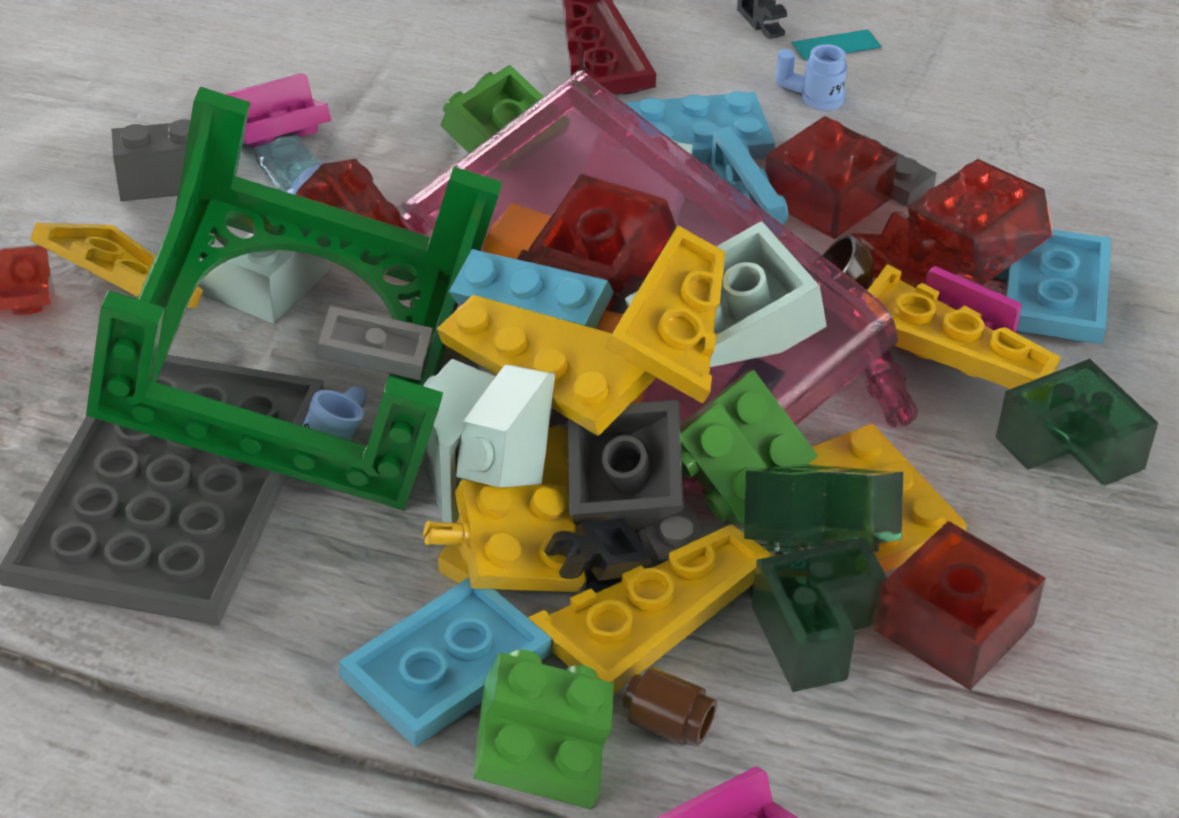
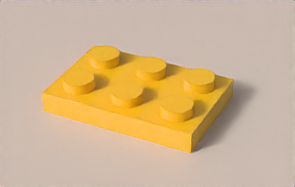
[789,423,967,577]

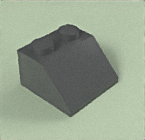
[111,119,190,202]
[568,399,684,531]

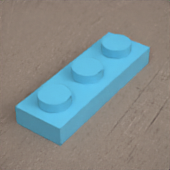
[711,126,788,242]
[449,249,614,329]

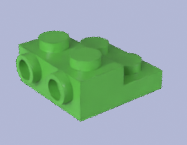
[440,65,572,175]
[680,369,818,524]
[473,650,614,809]

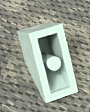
[456,365,555,488]

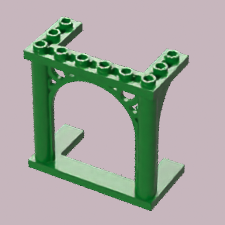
[86,86,503,511]

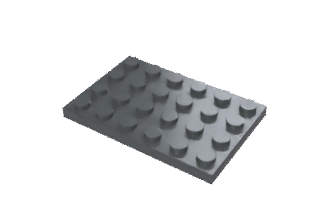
[0,355,324,626]

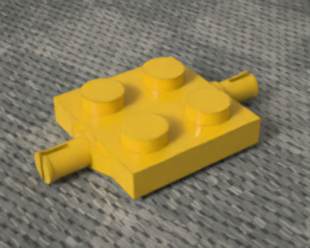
[423,479,586,592]

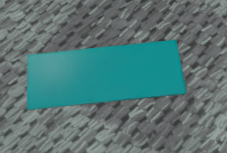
[792,29,881,60]

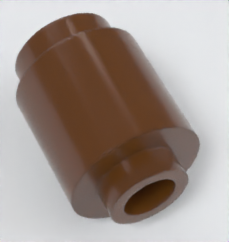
[623,667,717,745]

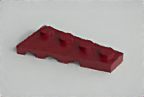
[562,0,656,101]

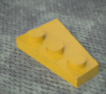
[30,222,203,308]
[605,225,725,404]

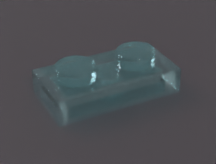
[255,135,320,192]

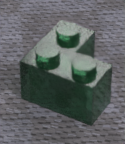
[995,359,1158,486]
[744,464,903,553]
[751,537,888,692]

